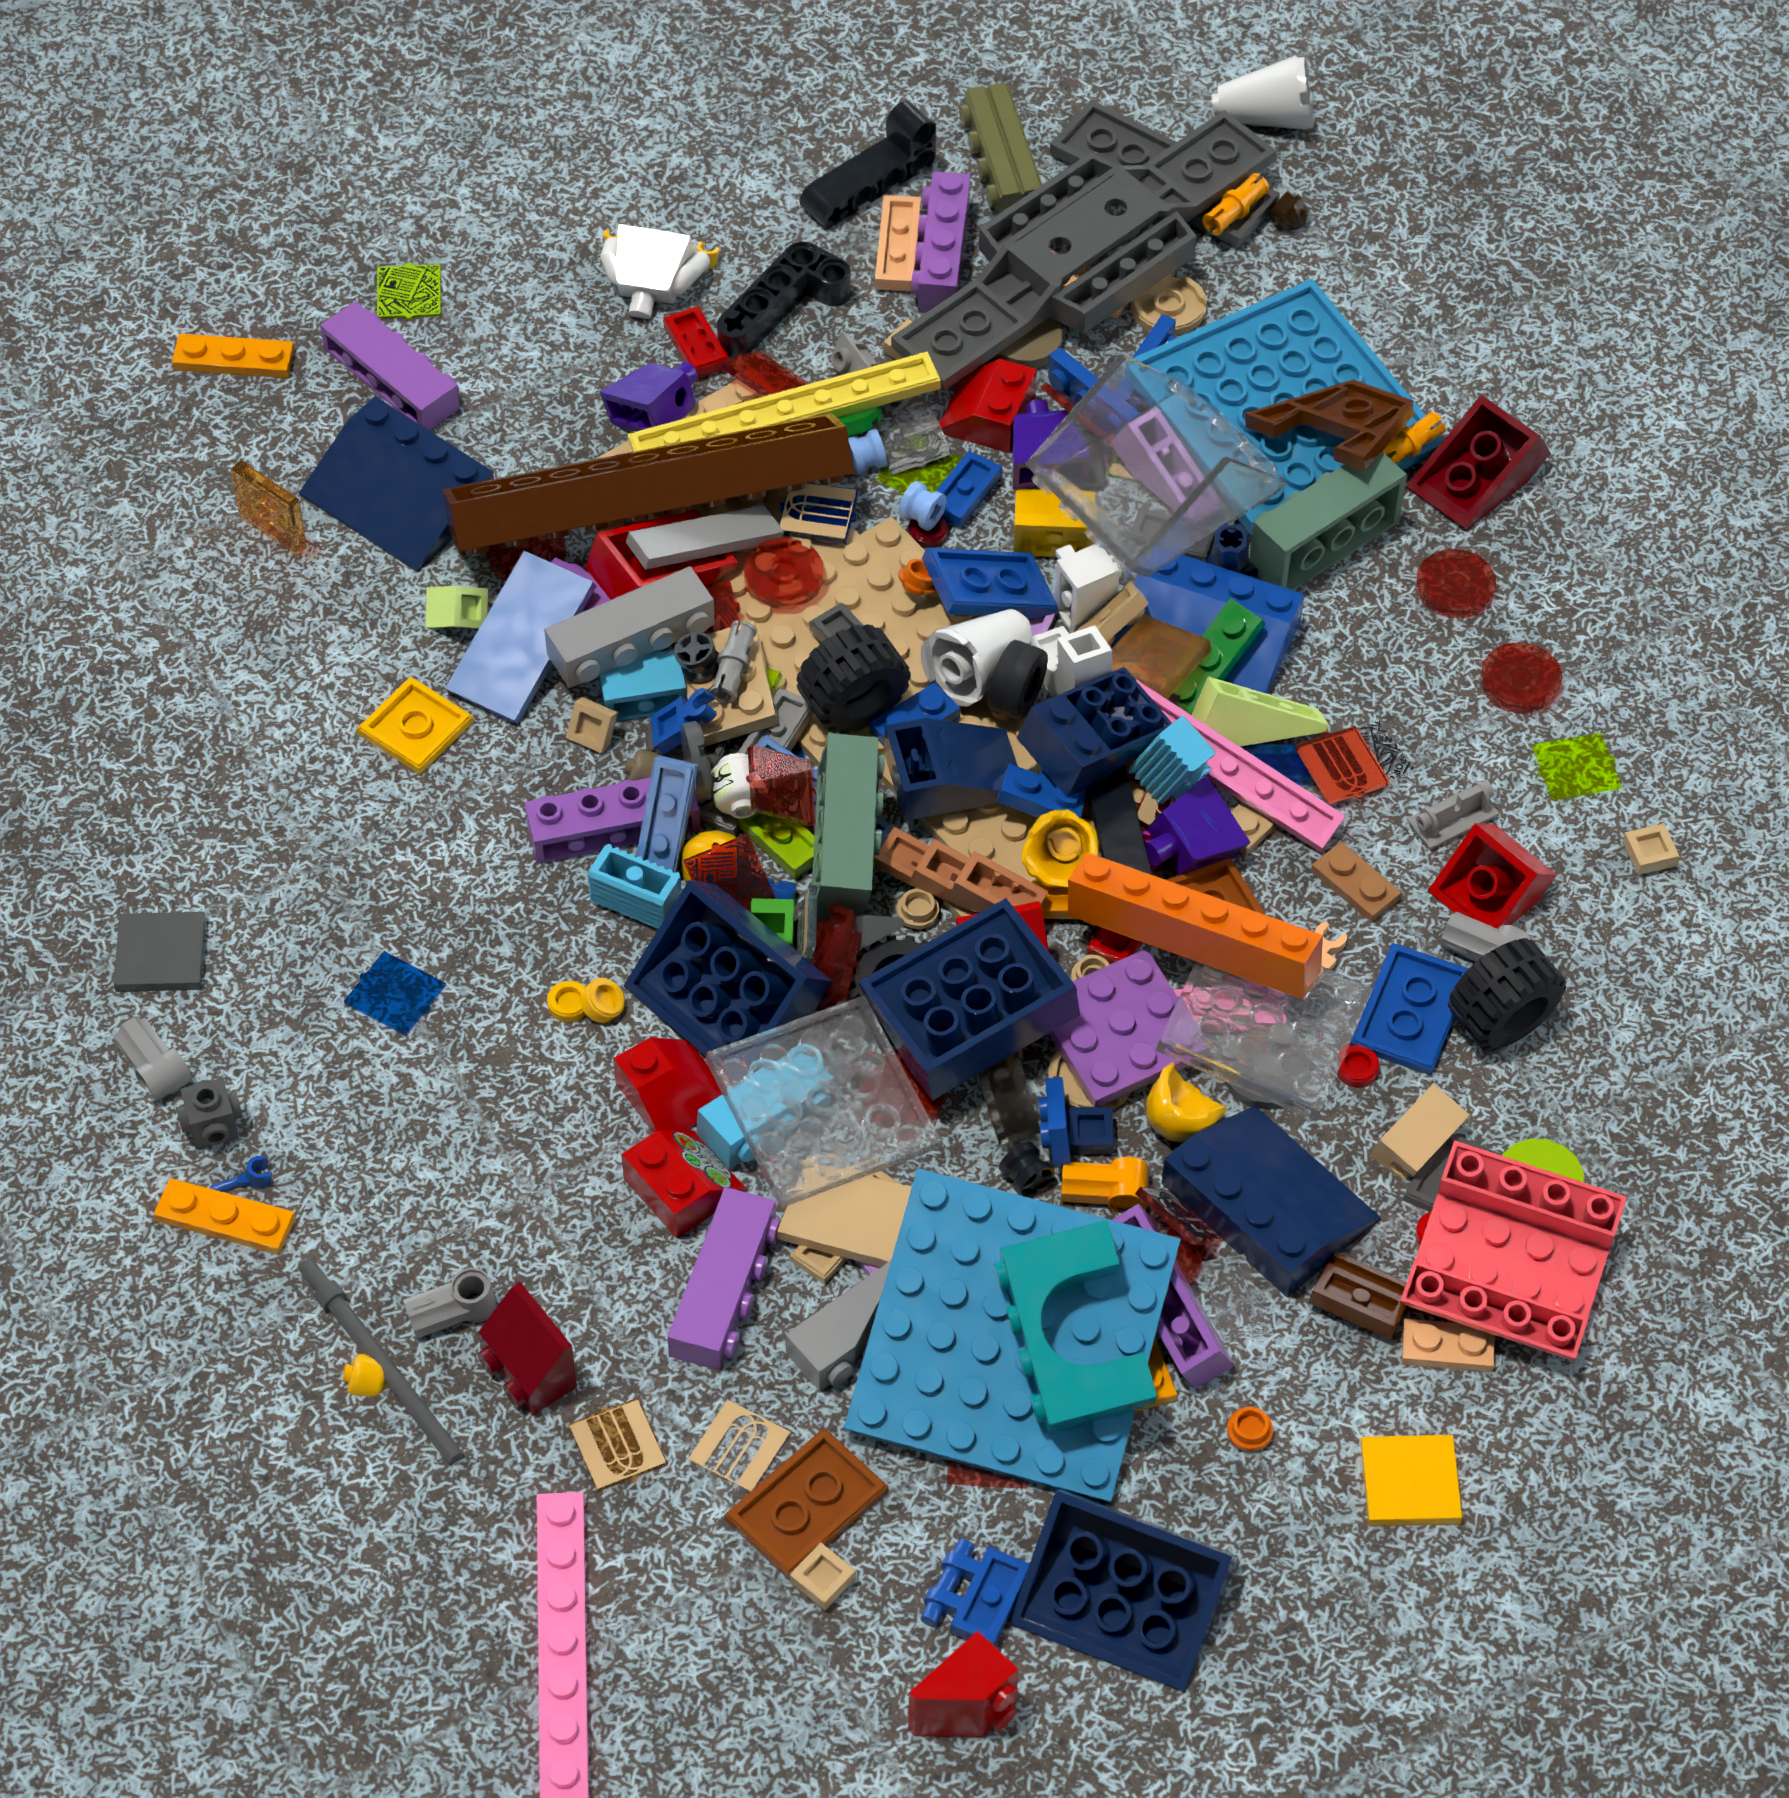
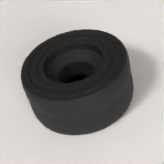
[987,640,1048,719]

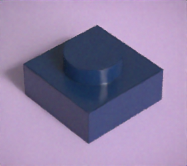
[1068,1107,1114,1154]

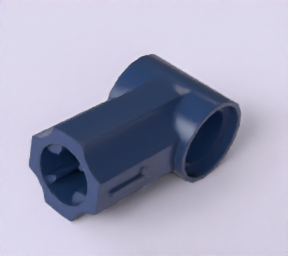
[1206,523,1259,578]

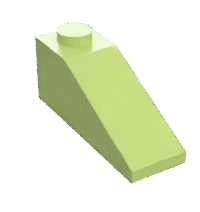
[1192,677,1329,747]

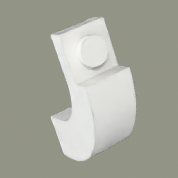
[1029,625,1113,697]

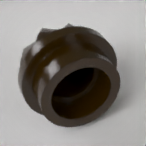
[1269,191,1308,231]

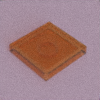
[231,460,307,557]
[1112,615,1212,699]

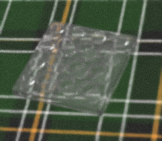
[1155,962,1373,1122]
[705,995,941,1208]

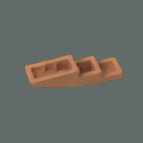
[873,826,1048,913]

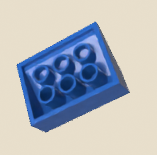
[1111,545,1305,694]

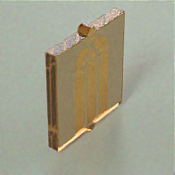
[568,1397,668,1492]

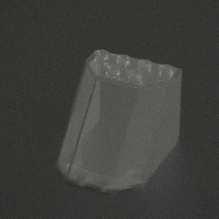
[1025,354,1287,577]

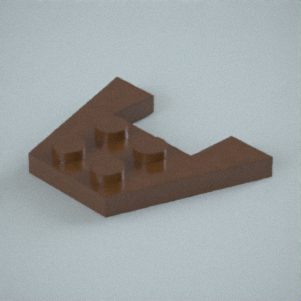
[1245,379,1414,472]

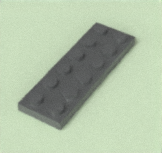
[1049,100,1280,249]

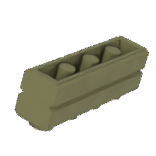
[959,83,1042,214]

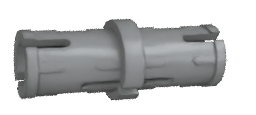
[710,620,757,703]

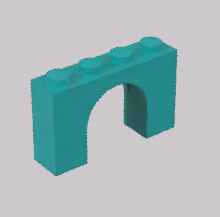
[994,1220,1157,1433]

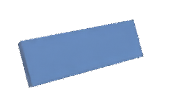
[636,755,698,873]

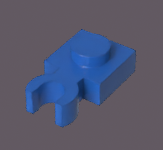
[650,688,717,755]

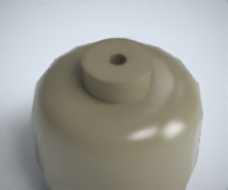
[624,749,663,780]

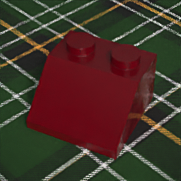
[477,1281,577,1416]

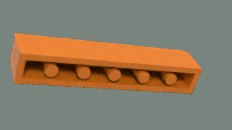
[1068,852,1323,1000]

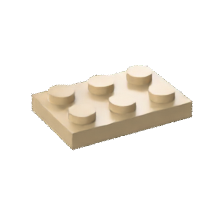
[683,620,779,747]

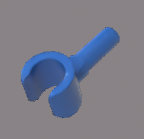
[210,1156,272,1192]

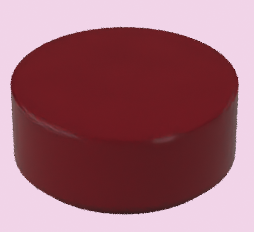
[908,516,948,548]

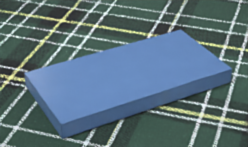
[445,551,596,724]

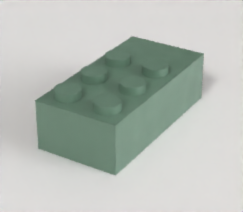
[1249,452,1407,591]
[810,733,885,924]

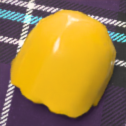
[1021,809,1099,888]
[1146,1062,1226,1143]

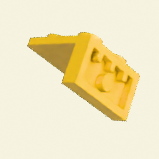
[1014,489,1096,557]

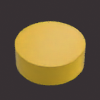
[580,978,625,1023]
[547,981,586,1022]

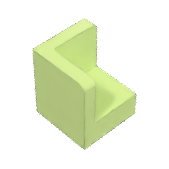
[426,586,488,629]

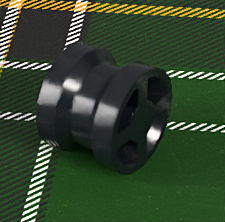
[674,632,719,684]
[999,1142,1055,1197]

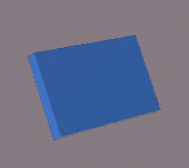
[922,548,1059,618]
[1350,943,1469,1076]

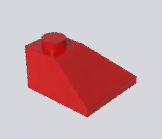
[613,1037,728,1133]

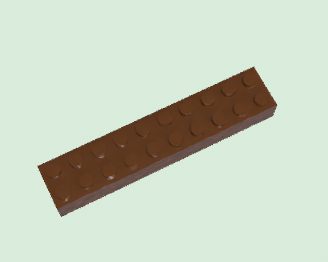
[442,413,854,555]

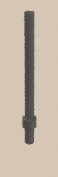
[298,1258,464,1465]

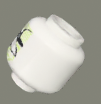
[711,753,768,819]

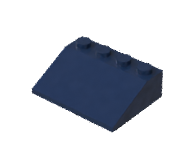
[299,396,494,572]
[623,880,833,1084]
[859,898,1080,1101]
[1161,1106,1381,1298]
[1008,1490,1238,1691]

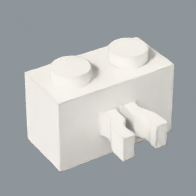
[1055,543,1122,633]

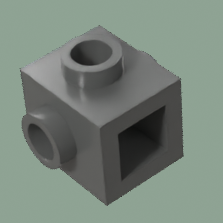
[176,1078,243,1150]

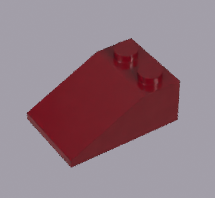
[1406,395,1551,531]

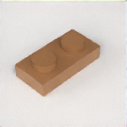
[1311,841,1402,923]

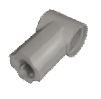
[1440,912,1532,962]
[113,1017,192,1103]
[403,1268,497,1339]

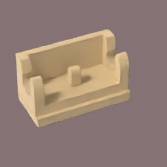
[1370,1083,1470,1181]

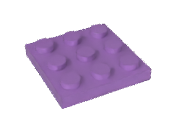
[1048,948,1210,1107]

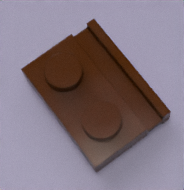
[1309,1251,1409,1339]

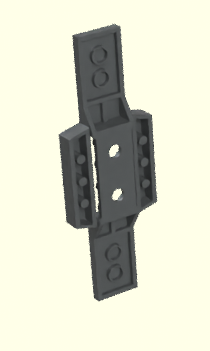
[891,110,1277,391]

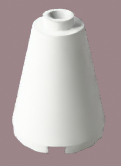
[1212,54,1314,130]
[921,609,1032,706]

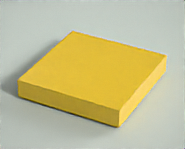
[357,676,474,774]
[1360,1435,1462,1526]

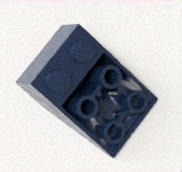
[1017,667,1172,797]
[885,718,1018,821]

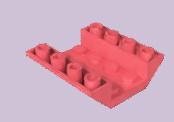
[1400,1140,1627,1362]

